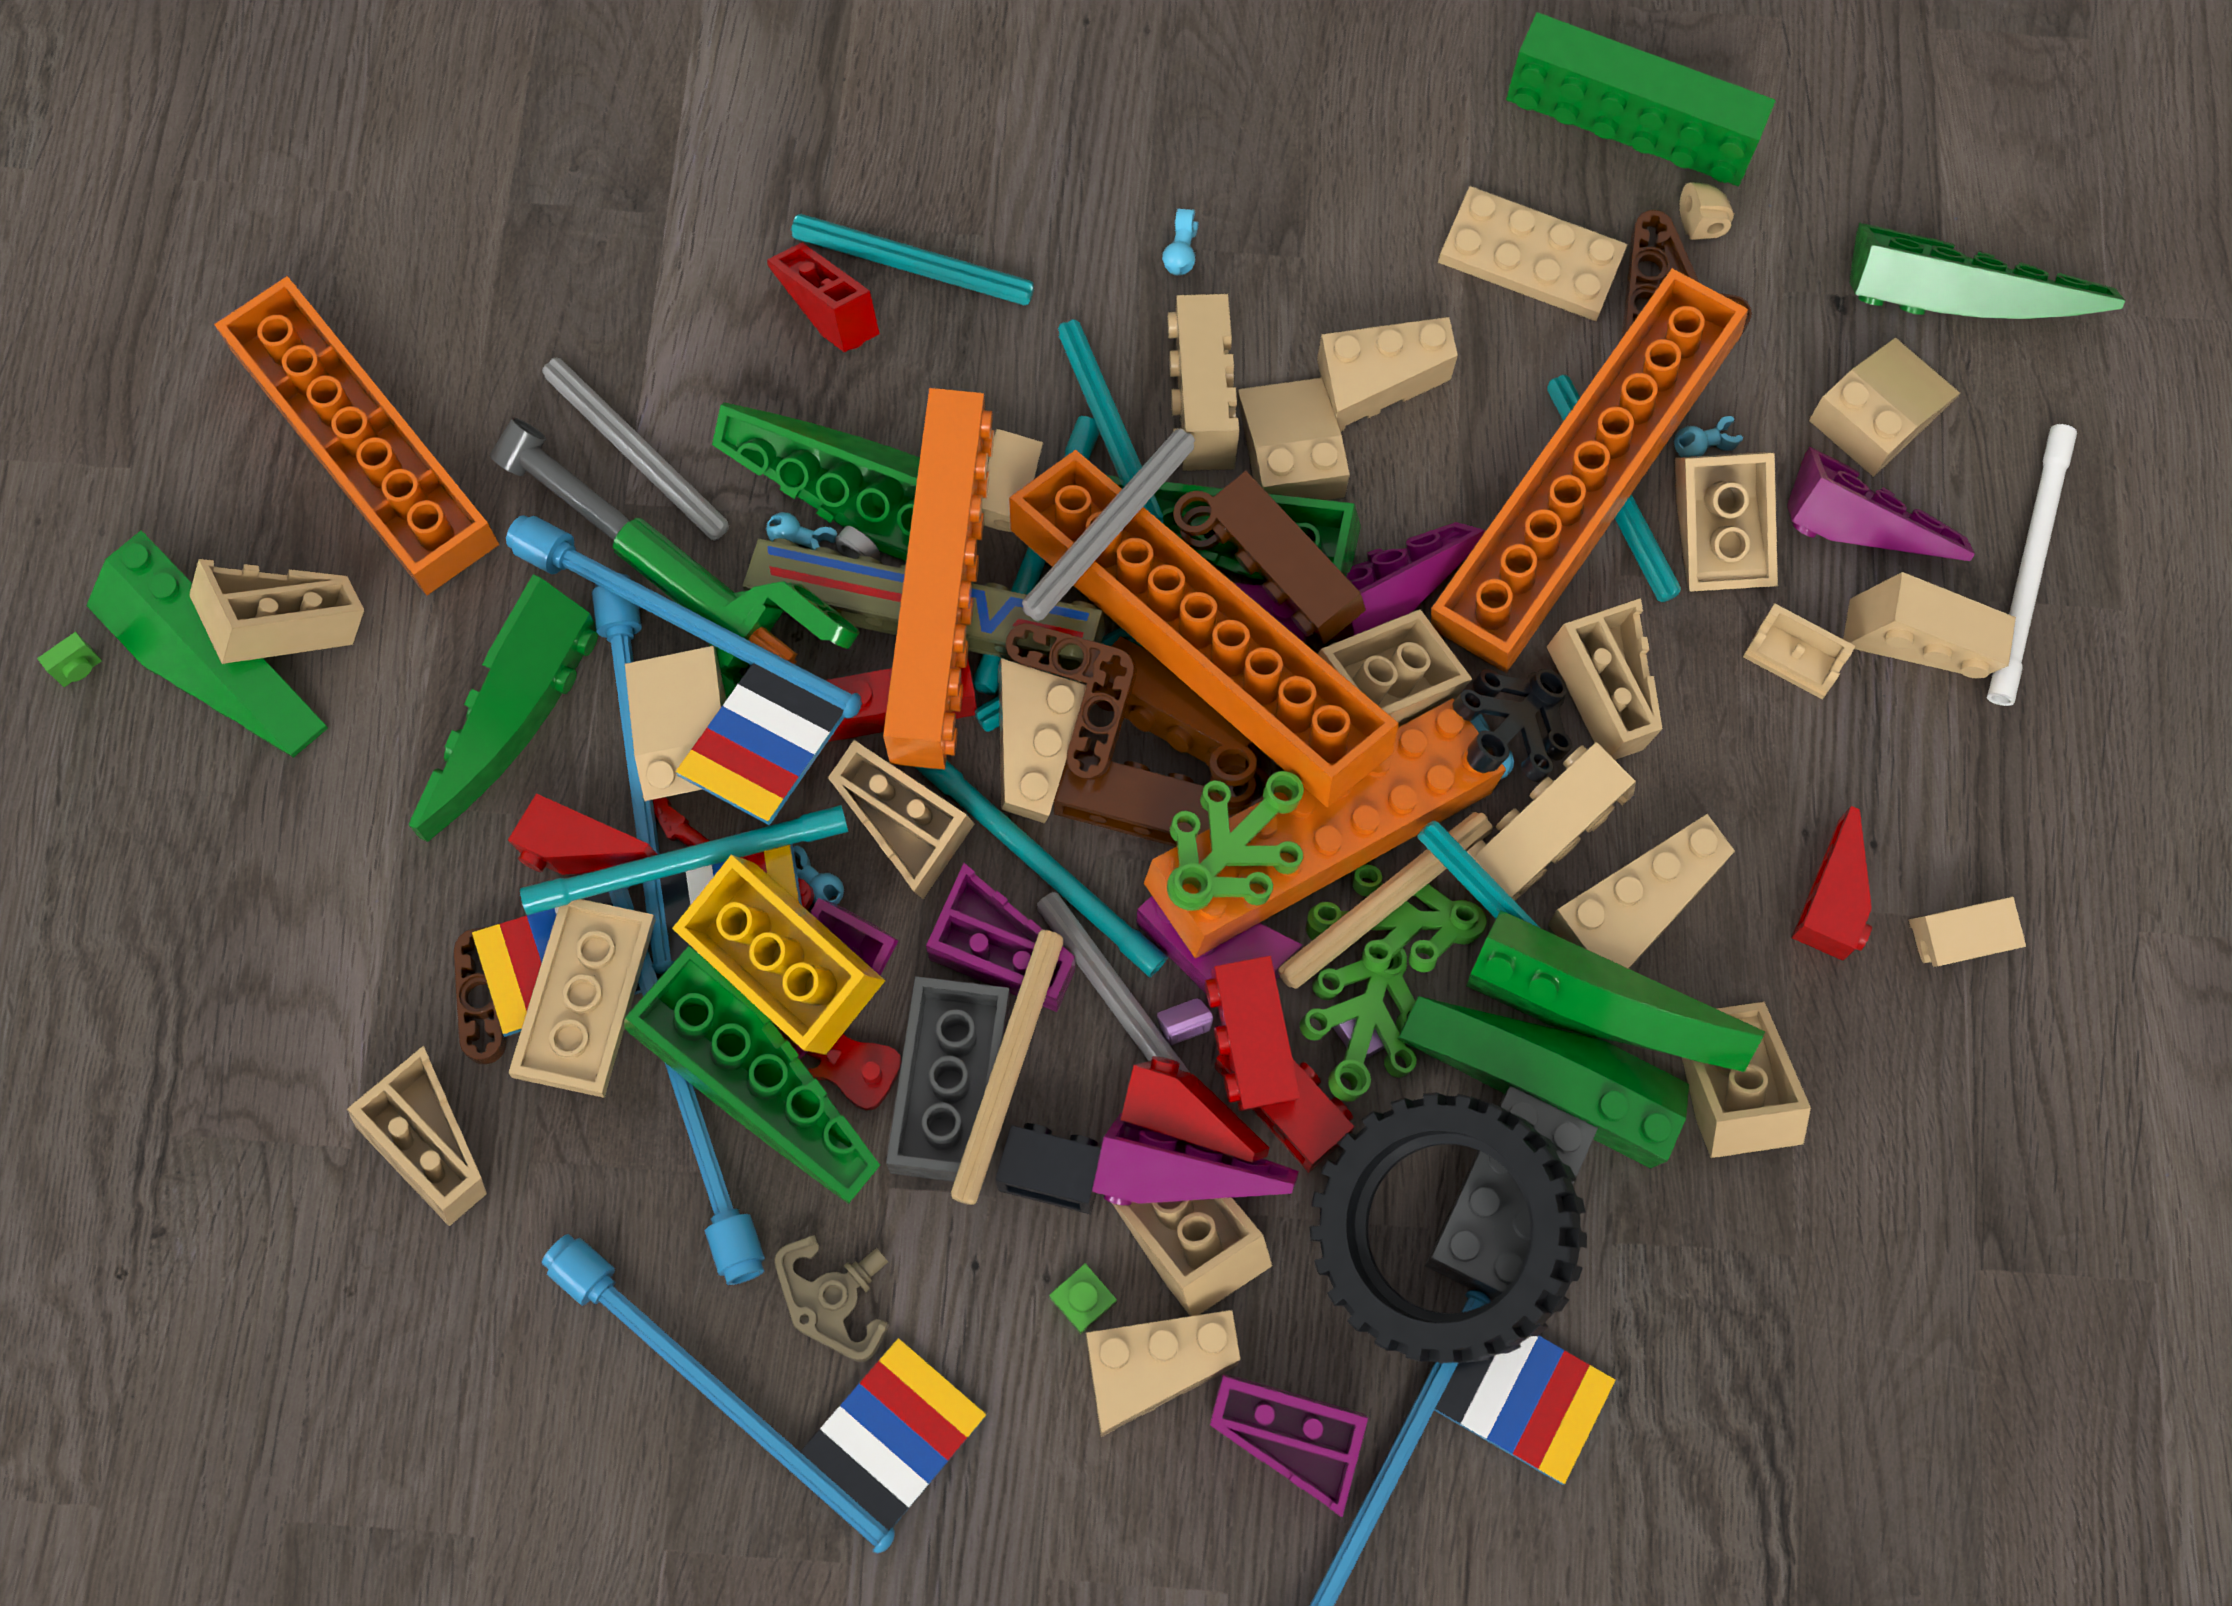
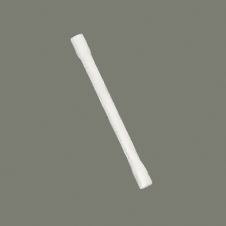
[1987,424,2077,706]

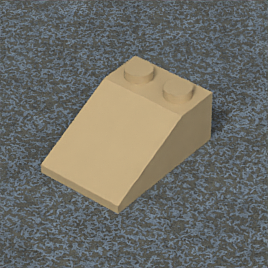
[1809,337,1960,477]
[1237,378,1350,500]
[1675,452,1778,592]
[625,646,727,801]
[1682,1002,1811,1158]
[1112,1198,1272,1316]

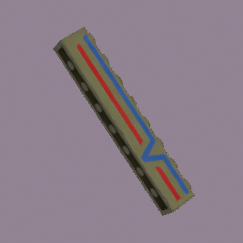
[743,538,1106,670]

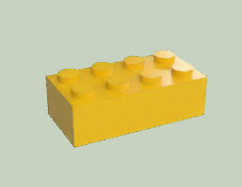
[672,855,885,1055]

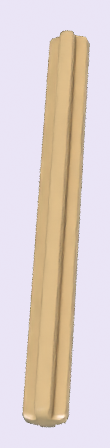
[1278,812,1493,989]
[951,930,1063,1205]

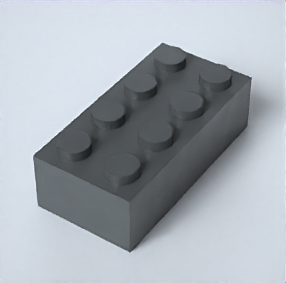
[886,976,1011,1186]
[1425,1086,1598,1300]

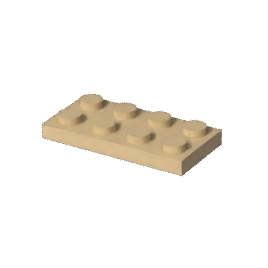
[1438,186,1628,321]
[508,899,656,1098]

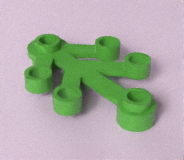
[1167,771,1304,911]
[1305,865,1486,972]
[1299,939,1417,1102]

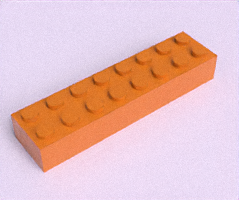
[214,276,499,596]
[883,388,994,770]
[1144,698,1506,958]

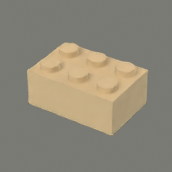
[1318,609,1472,727]

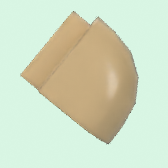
[1680,182,1734,240]

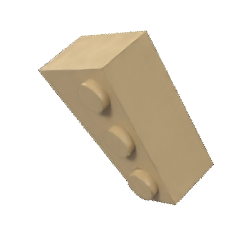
[1317,317,1458,432]
[189,559,364,664]
[1843,572,2016,678]
[1547,598,1663,760]
[998,658,1087,823]
[828,740,975,899]
[347,1046,487,1226]
[1086,1310,1240,1437]

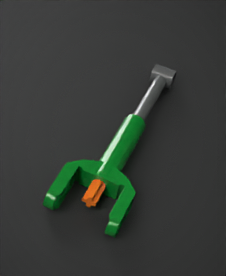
[489,418,860,699]

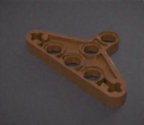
[1622,210,1752,338]

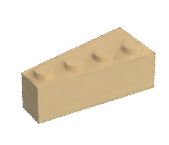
[1167,294,1239,471]
[1467,742,1636,901]
[1548,814,1735,969]

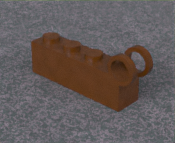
[1173,471,1366,645]
[1095,636,1263,808]
[1054,750,1269,847]

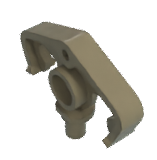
[775,1235,890,1362]

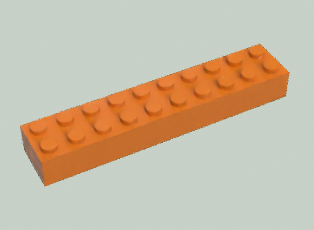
[1431,268,1748,673]
[1009,450,1399,808]

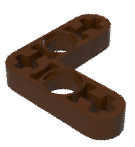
[1006,623,1137,780]
[454,926,507,1065]

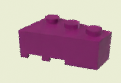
[926,863,1075,1012]
[1136,896,1303,994]
[1210,1373,1368,1517]

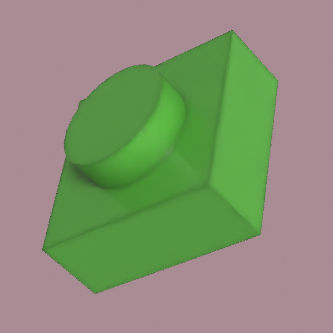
[37,632,102,687]
[1049,1263,1117,1334]

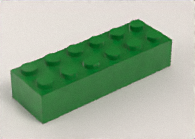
[1506,12,1776,187]

